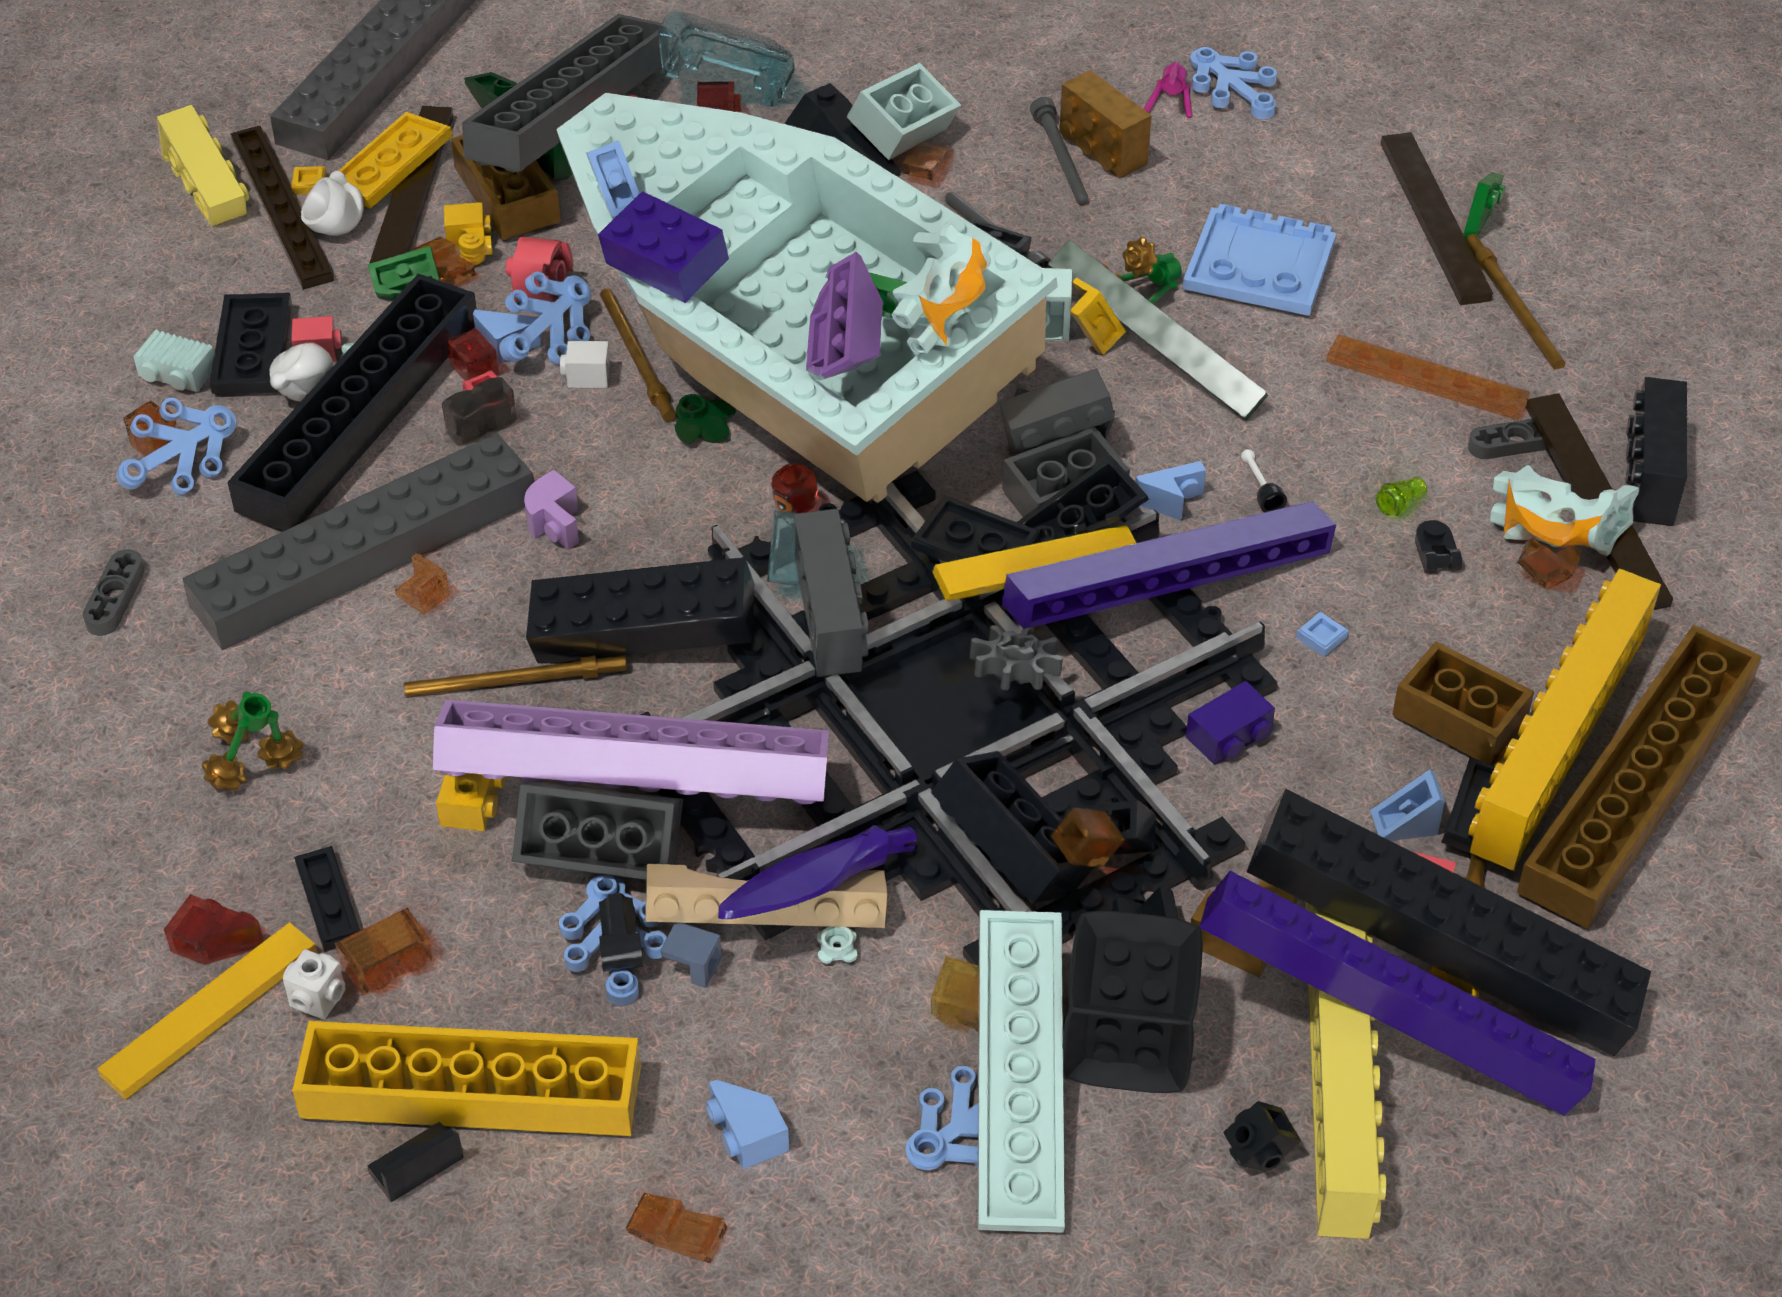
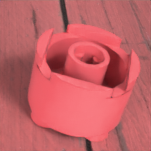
[505,237,573,302]

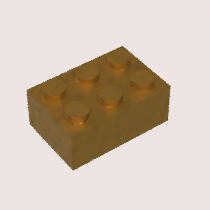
[1059,70,1152,179]
[1392,641,1534,764]

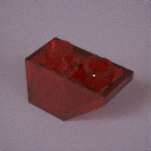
[164,894,264,965]

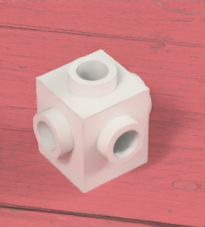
[283,949,346,1020]

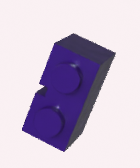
[1186,681,1275,765]

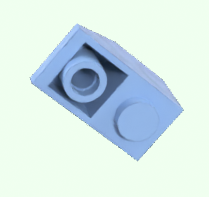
[705,1079,789,1169]

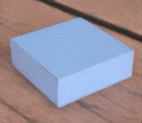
[1296,612,1349,657]

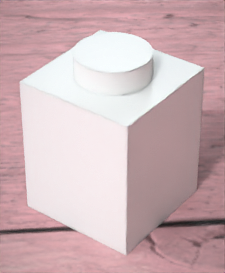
[560,341,611,388]

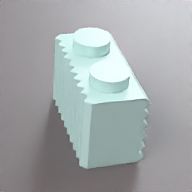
[133,329,214,392]

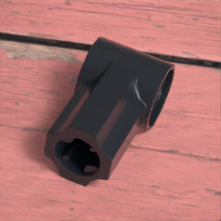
[599,893,643,972]

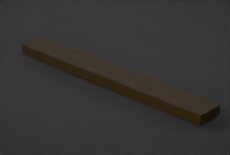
[369,106,453,264]
[230,126,334,290]
[1380,132,1493,305]
[1525,393,1673,610]

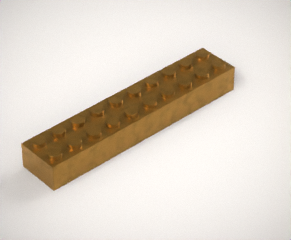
[1517,624,1762,929]

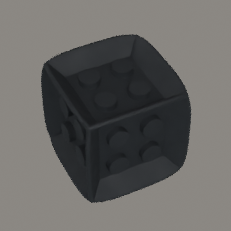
[1062,911,1203,1093]

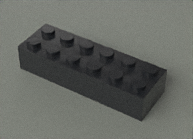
[526,557,755,664]

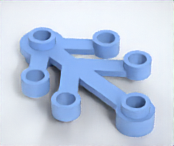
[1190,47,1277,119]
[499,272,591,365]
[116,398,236,495]
[559,874,667,1006]
[906,1066,978,1170]

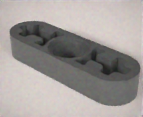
[1468,419,1548,459]
[83,549,144,636]

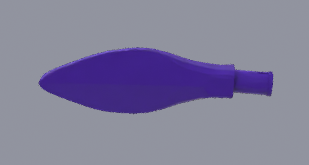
[718,825,917,919]

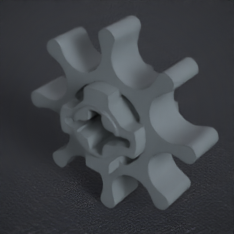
[970,625,1063,690]

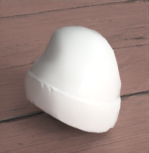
[301,170,364,236]
[269,343,334,402]

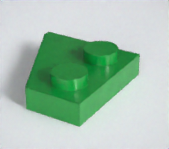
[1463,172,1506,239]
[368,246,441,300]

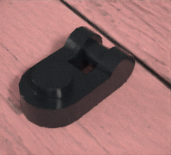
[1415,520,1462,573]

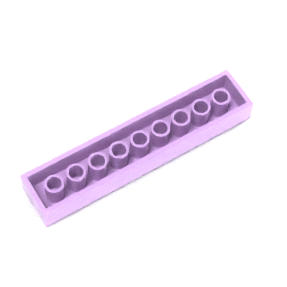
[433,699,829,804]

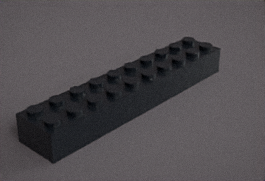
[227,273,477,531]
[1246,789,1651,1056]

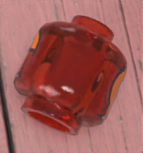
[771,463,819,515]

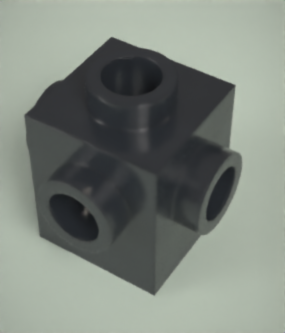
[1223,1101,1301,1172]

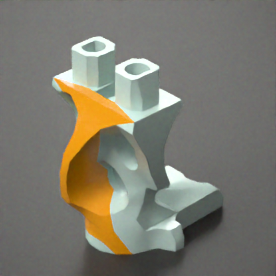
[891,224,991,354]
[1490,465,1639,556]

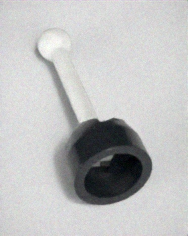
[1241,449,1287,513]

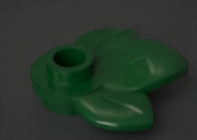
[675,394,736,445]

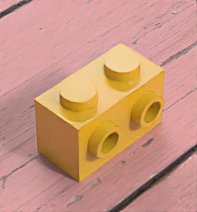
[436,773,507,832]

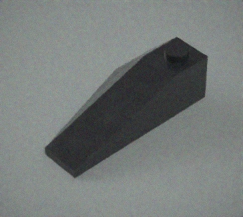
[784,83,901,177]
[1017,455,1149,543]

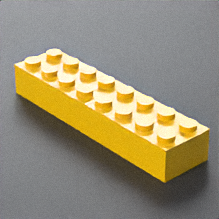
[292,1021,641,1136]

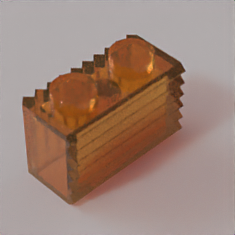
[335,907,433,995]

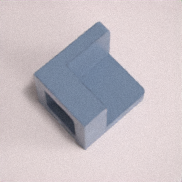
[661,922,722,988]

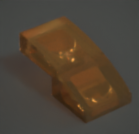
[903,142,954,180]
[412,237,476,285]
[626,1193,727,1263]

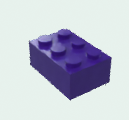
[598,191,729,303]

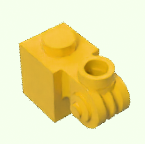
[444,202,493,266]

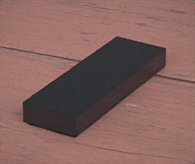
[294,846,363,952]

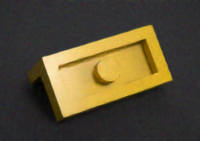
[1069,277,1126,355]

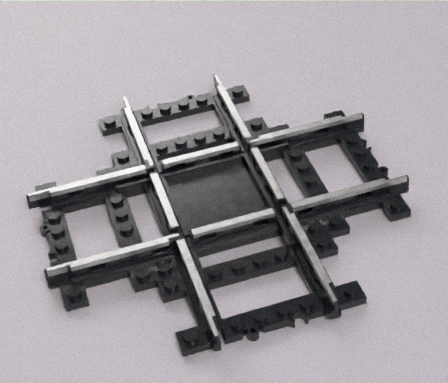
[641,471,1277,976]

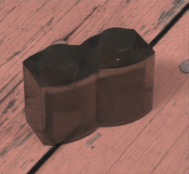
[442,377,517,446]

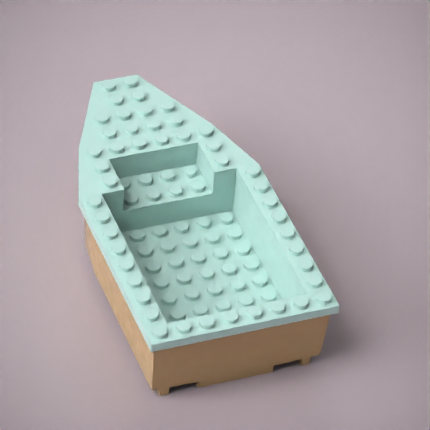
[556,93,1058,503]

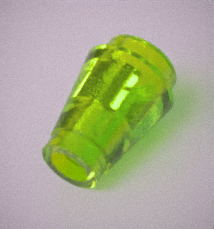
[1376,476,1427,516]

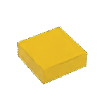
[291,166,327,195]

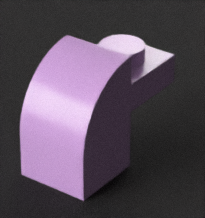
[524,470,579,550]

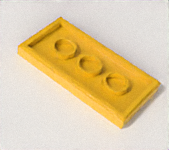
[338,112,454,209]

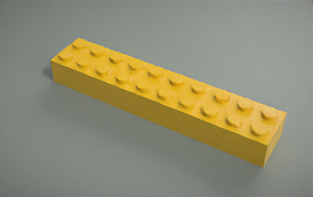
[1468,569,1661,871]

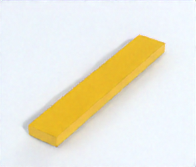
[932,525,1136,602]
[97,922,317,1100]

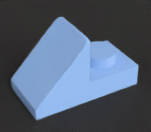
[586,140,640,218]
[1135,461,1206,520]

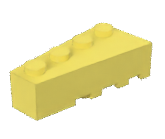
[157,105,249,227]

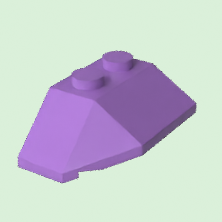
[806,252,883,379]

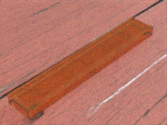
[1326,334,1530,421]

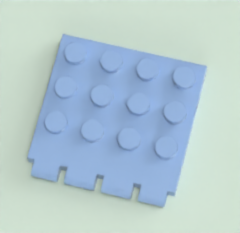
[1182,203,1336,316]

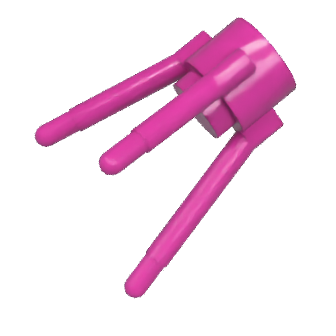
[1144,62,1192,118]

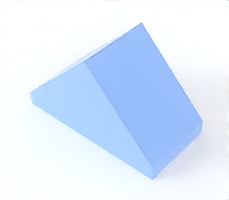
[473,309,542,363]
[1370,769,1445,841]

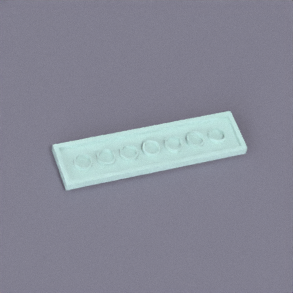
[978,910,1065,1233]

